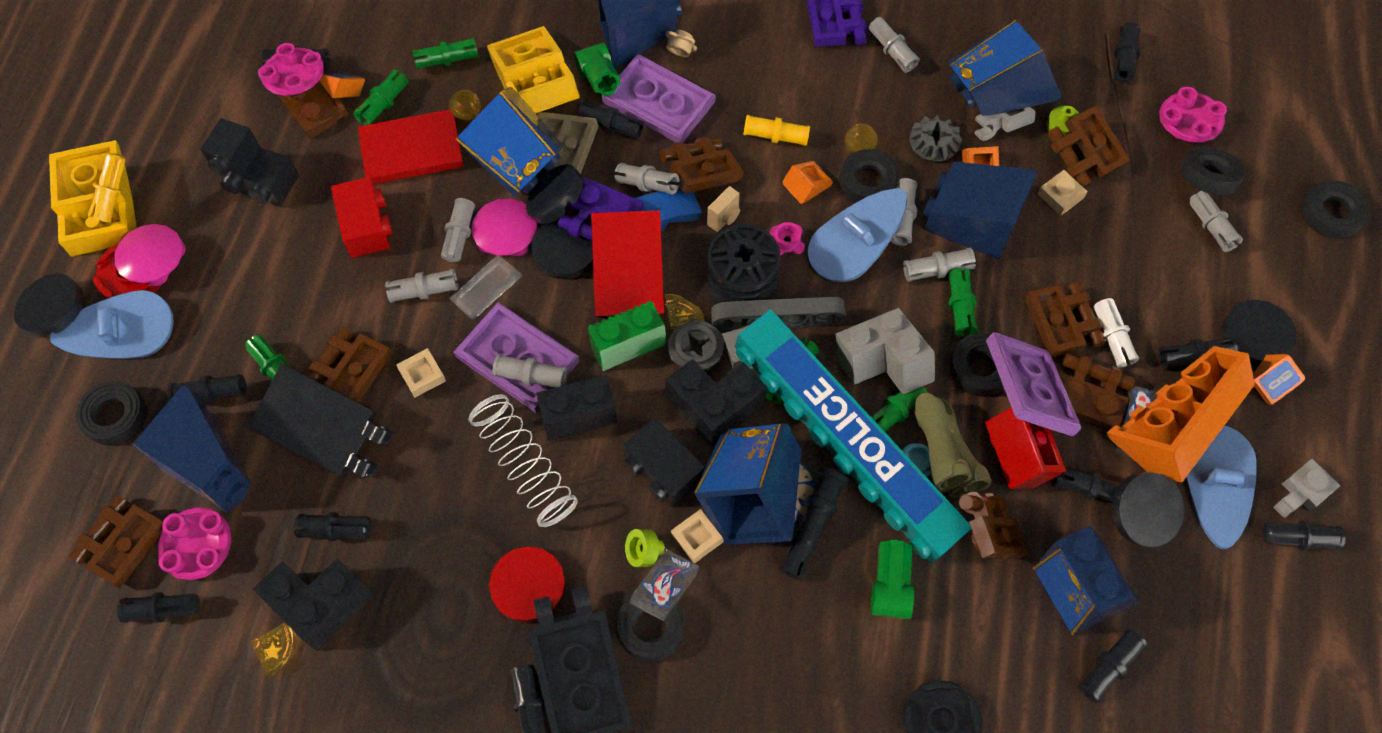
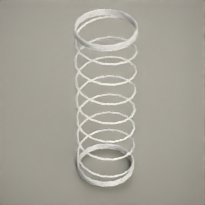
[468,394,578,527]

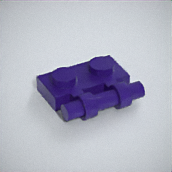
[806,0,868,47]
[558,177,645,241]

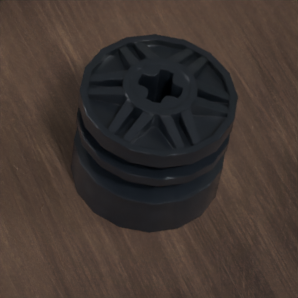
[707,224,781,304]

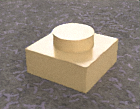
[1038,170,1088,216]
[707,186,740,232]
[396,348,446,398]
[671,509,724,563]

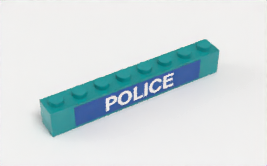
[735,309,971,563]

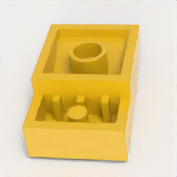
[486,26,579,114]
[49,140,137,257]

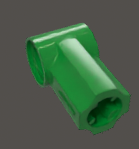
[573,42,621,97]
[871,540,914,620]

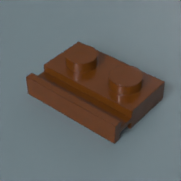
[278,82,349,139]

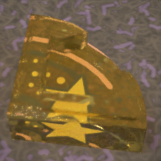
[665,294,704,330]
[251,623,294,677]

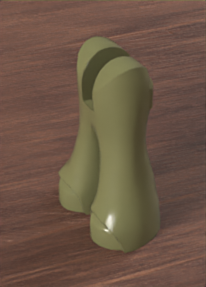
[915,393,991,497]

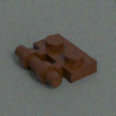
[1047,105,1130,187]
[660,137,744,194]
[1025,282,1107,358]
[307,326,392,402]
[1059,353,1135,431]
[959,492,1029,559]
[69,495,163,589]

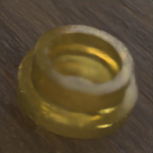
[449,90,481,120]
[845,124,877,153]

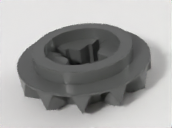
[910,115,962,161]
[668,321,724,371]

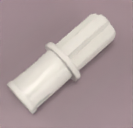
[1094,298,1140,368]

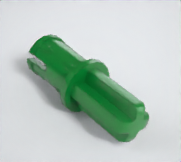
[245,334,287,380]

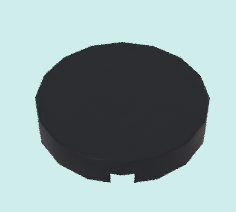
[526,164,583,224]
[532,216,593,280]
[14,273,83,338]
[1222,300,1296,366]
[1112,472,1185,547]
[901,680,982,733]

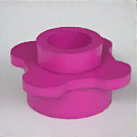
[770,222,805,256]

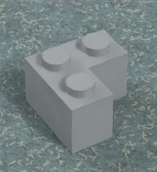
[836,308,935,395]

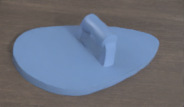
[808,188,907,282]
[50,290,174,359]
[1185,426,1257,549]

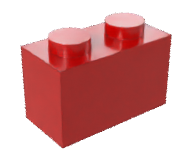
[331,176,393,258]
[985,407,1067,489]

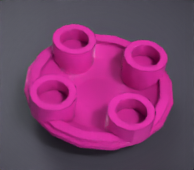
[258,43,324,96]
[1159,86,1227,143]
[472,198,537,256]
[115,224,186,286]
[157,507,232,581]

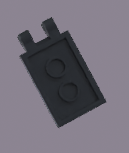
[248,364,395,478]
[528,586,633,733]

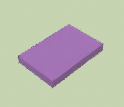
[602,53,716,143]
[453,302,580,413]
[986,332,1082,436]

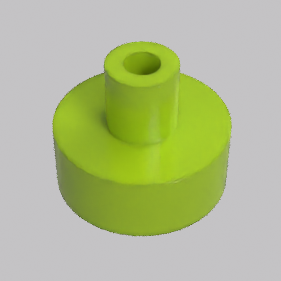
[1046,106,1079,136]
[625,529,665,567]

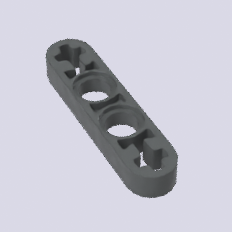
[711,297,847,331]

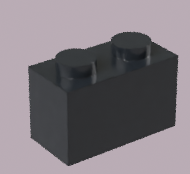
[536,375,618,441]
[622,417,705,508]

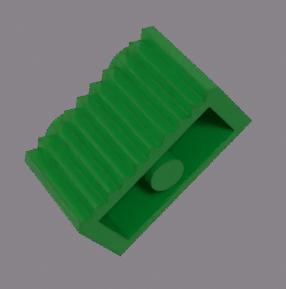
[588,301,667,371]

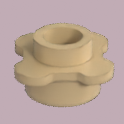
[666,30,697,57]

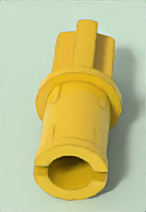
[87,153,126,222]

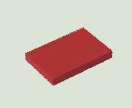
[358,109,464,184]
[591,210,664,317]

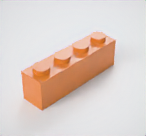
[1107,346,1255,483]

